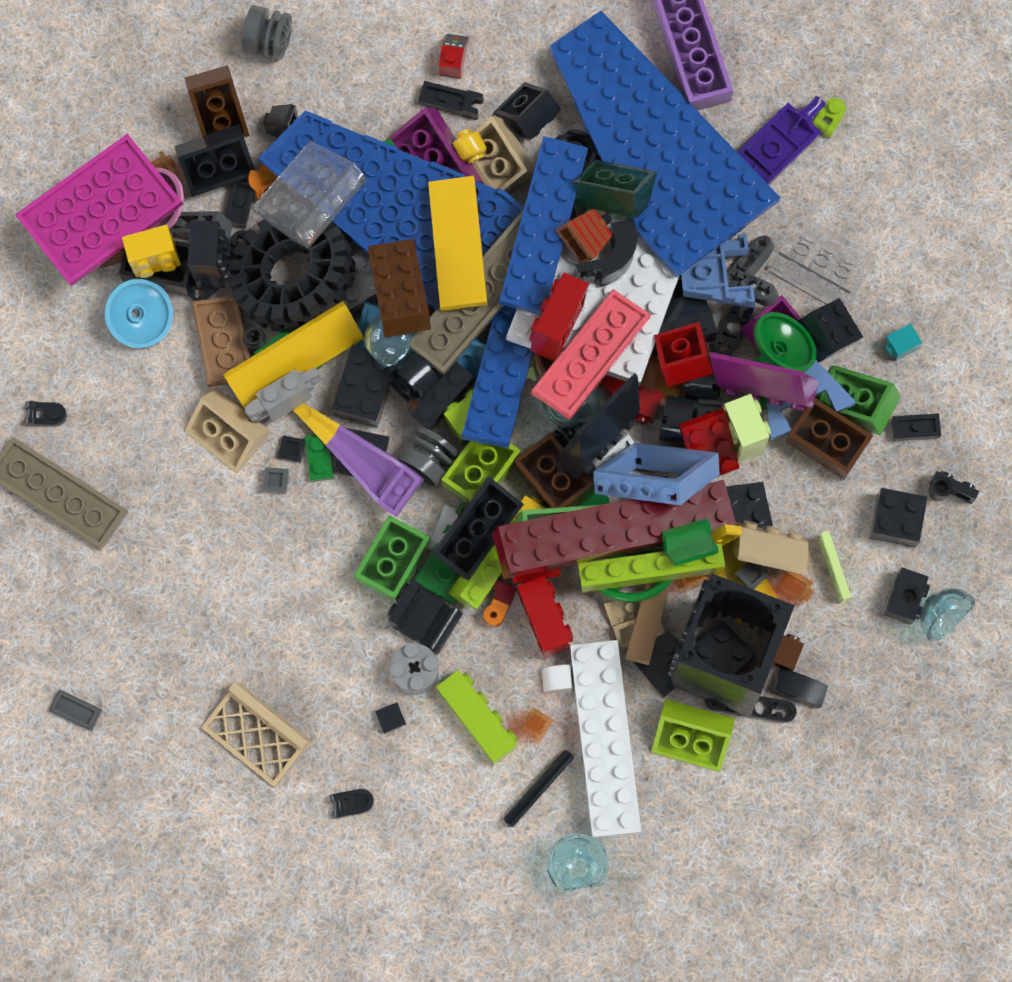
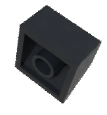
[494,82,561,140]

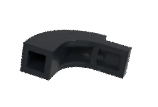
[573,219,638,287]

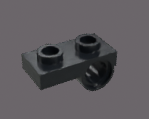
[928,471,979,504]

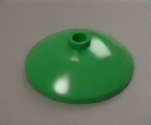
[754,312,816,372]

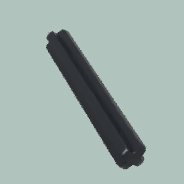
[503,750,574,827]

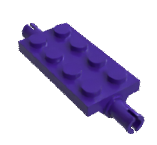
[737,96,826,185]

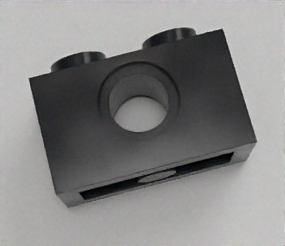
[884,567,930,624]

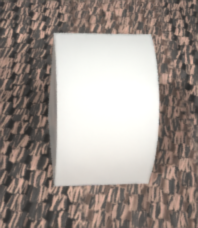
[542,665,572,693]

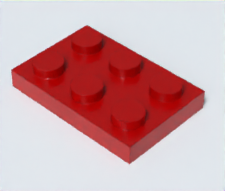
[679,408,740,476]

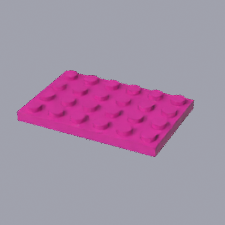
[15,133,183,286]

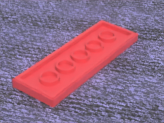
[531,289,651,420]

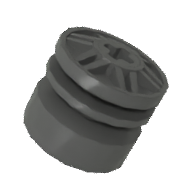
[242,5,292,60]
[397,426,459,487]

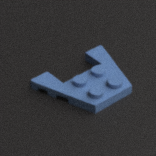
[681,233,755,308]
[766,360,856,441]

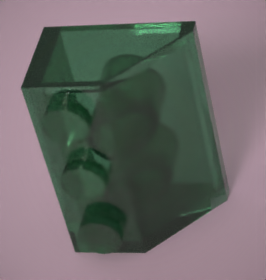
[573,160,657,218]

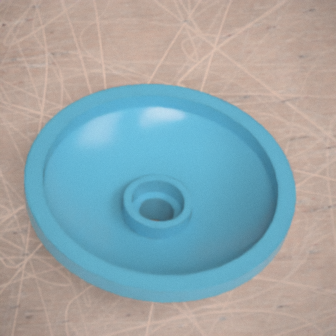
[104,279,173,348]

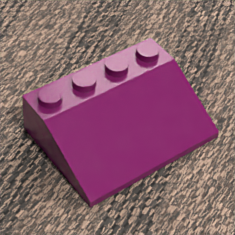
[387,107,483,183]
[710,352,819,411]

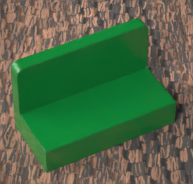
[662,518,719,566]

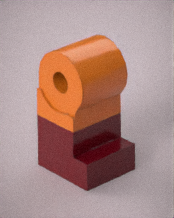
[483,580,517,628]

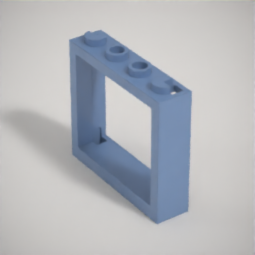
[594,443,720,505]

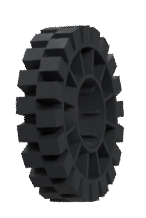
[228,209,355,332]

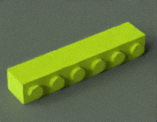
[578,543,725,593]

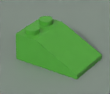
[815,365,901,436]

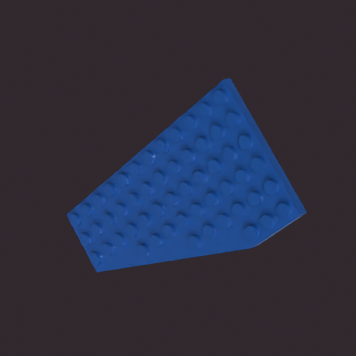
[549,11,781,278]
[258,110,524,311]

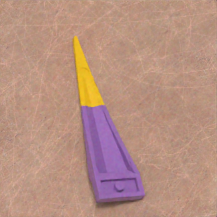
[293,403,424,517]

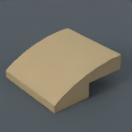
[603,588,665,649]

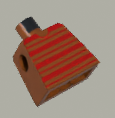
[555,209,612,263]

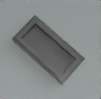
[49,690,103,731]

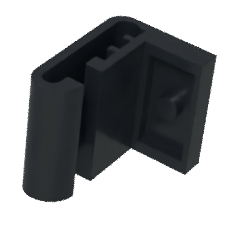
[387,579,463,654]

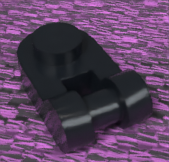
[24,401,67,427]
[329,789,374,819]

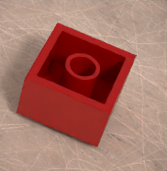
[654,322,713,387]

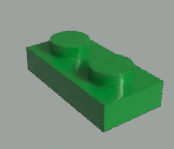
[305,434,334,482]

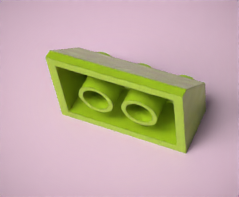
[651,699,735,772]

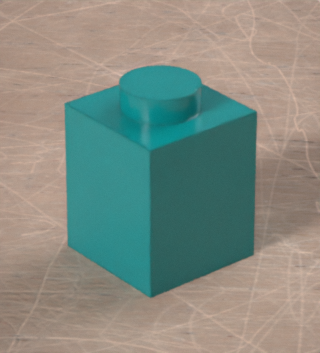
[883,323,922,361]

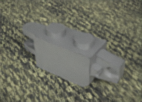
[245,367,322,423]

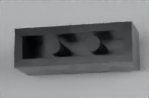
[410,362,476,431]

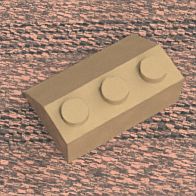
[471,116,535,193]
[185,388,270,473]
[729,520,809,575]

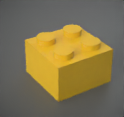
[122,225,181,278]

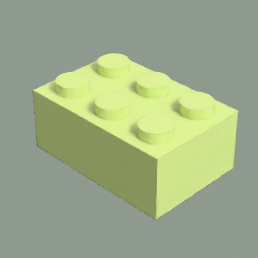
[723,394,771,463]

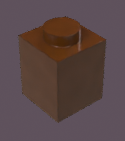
[772,634,804,671]

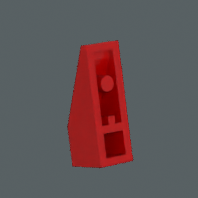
[598,375,662,425]

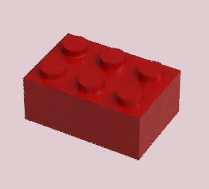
[529,272,589,361]
[517,576,574,660]

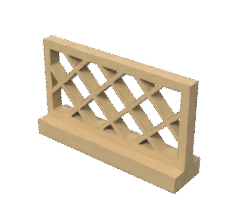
[201,682,313,787]

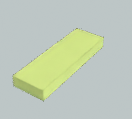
[818,530,851,603]

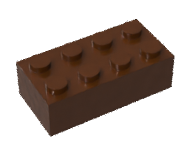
[368,238,431,338]

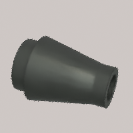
[243,327,266,355]

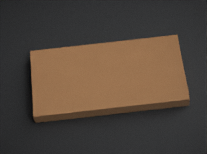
[192,296,250,387]

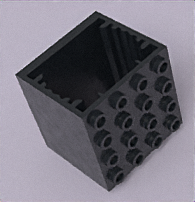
[667,573,795,717]

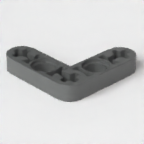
[727,235,779,307]

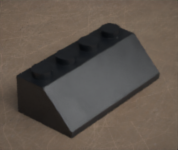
[431,476,524,581]

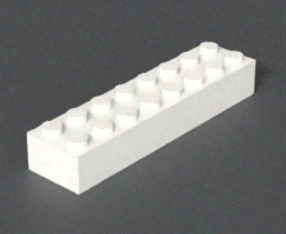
[570,640,641,839]

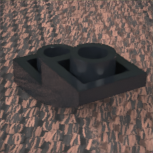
[773,668,828,709]

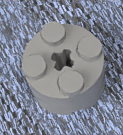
[390,643,439,695]

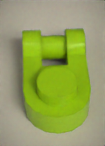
[813,98,846,138]

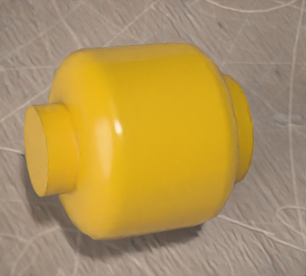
[453,128,486,164]

